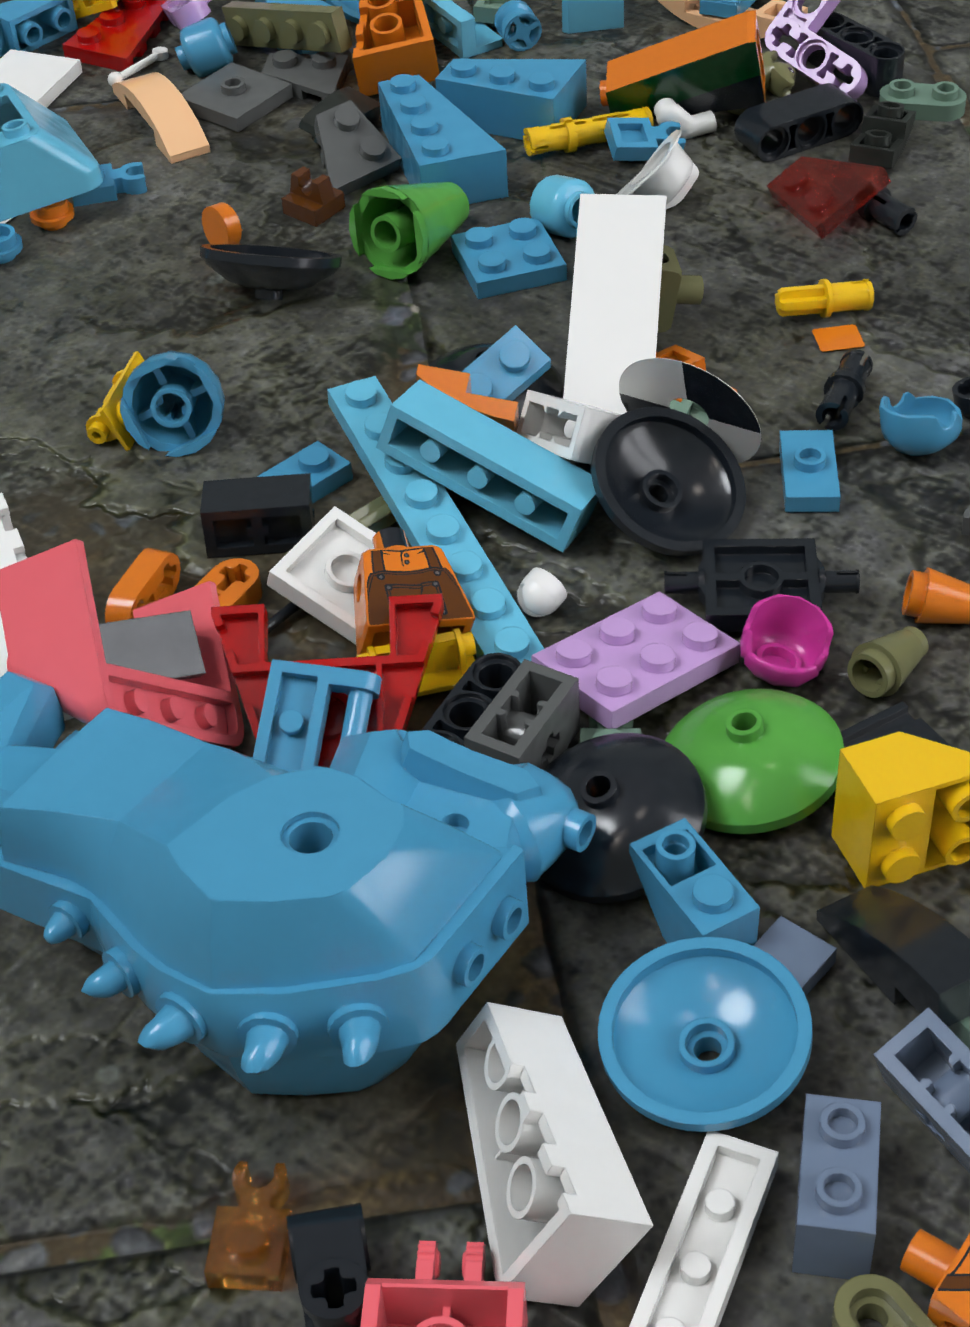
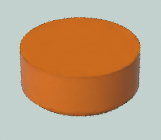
[202,202,242,244]

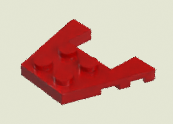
[211,593,444,768]

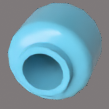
[530,174,595,239]

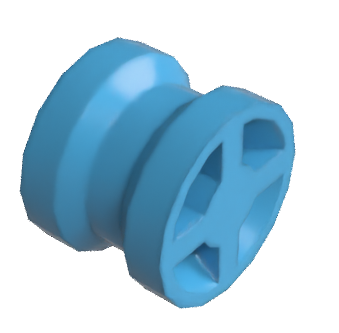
[494,0,542,51]

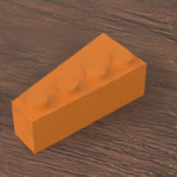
[352,0,440,96]

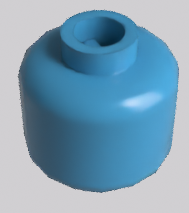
[175,17,238,78]

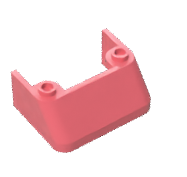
[0,539,244,749]

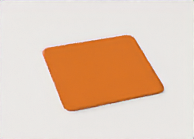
[812,324,865,352]

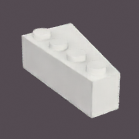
[456,1002,653,1307]

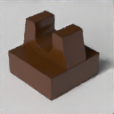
[281,166,346,227]

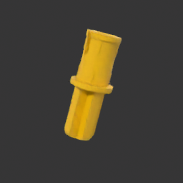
[775,279,874,318]

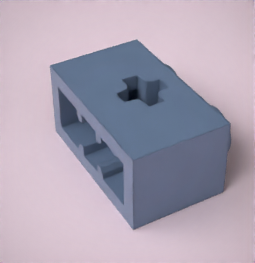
[873,1007,970,1173]
[792,1094,881,1279]

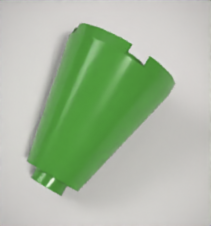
[349,182,469,280]

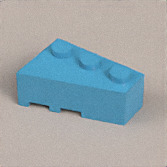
[435,58,587,140]

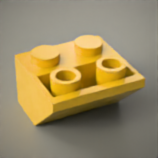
[831,731,970,888]

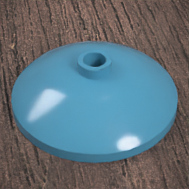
[598,937,813,1132]

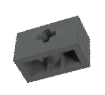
[464,659,580,770]

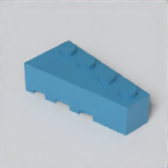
[378,74,509,204]

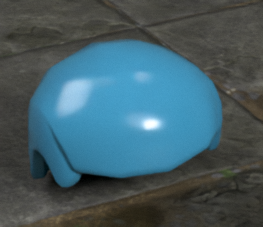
[879,392,963,456]

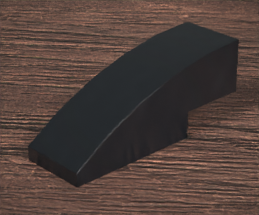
[817,885,970,1027]

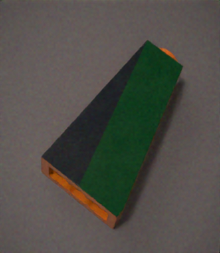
[599,10,766,119]

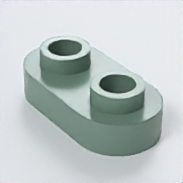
[879,78,967,122]

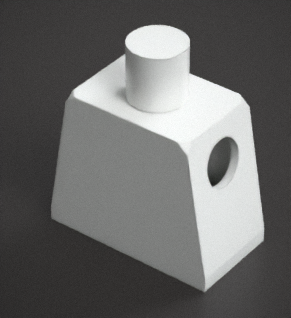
[516,390,622,464]

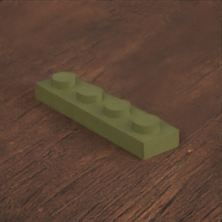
[222,1,353,53]

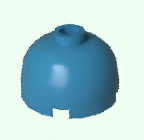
[120,351,225,457]

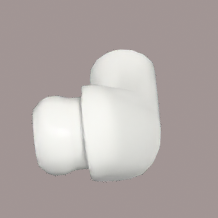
[654,98,717,140]

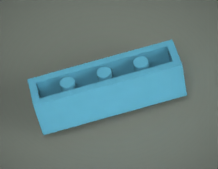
[376,379,598,553]

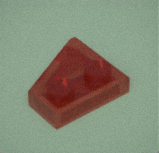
[766,156,891,239]

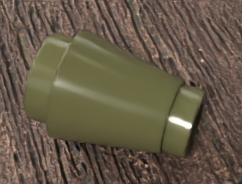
[847,626,929,698]

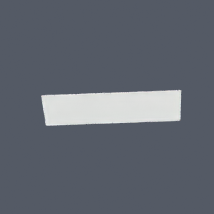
[563,194,667,439]

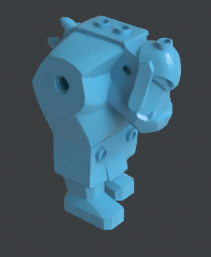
[0,671,596,1095]

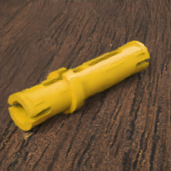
[523,106,654,156]

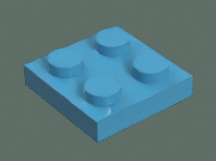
[451,218,567,299]

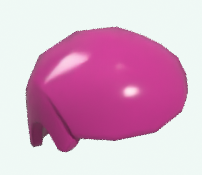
[740,594,834,687]

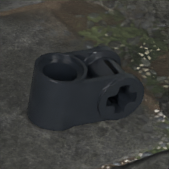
[287,1203,371,1327]

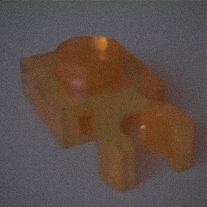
[204,1161,291,1292]

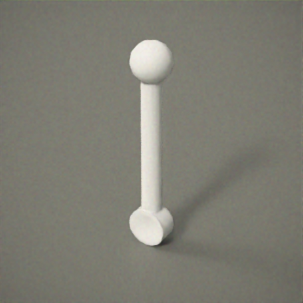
[107,47,169,86]

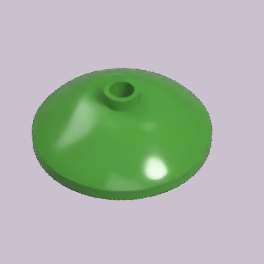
[665,689,844,834]

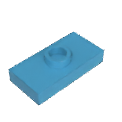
[779,430,841,512]

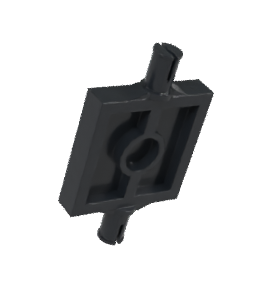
[664,538,860,632]

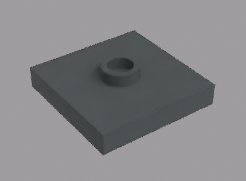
[181,62,293,132]

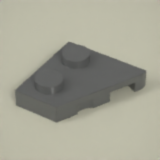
[261,50,350,100]
[314,100,402,195]

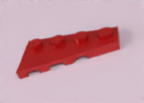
[62,0,169,71]

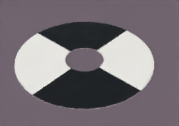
[619,358,761,464]

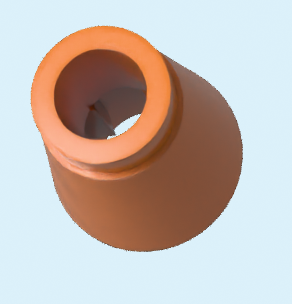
[902,567,970,624]

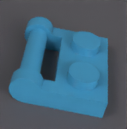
[253,659,382,772]

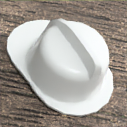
[617,130,699,209]

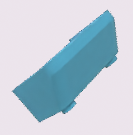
[0,83,103,222]

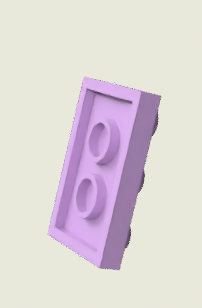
[531,591,740,729]

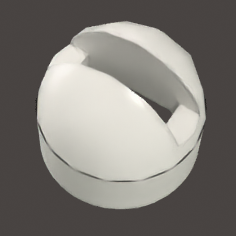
[517,567,567,617]

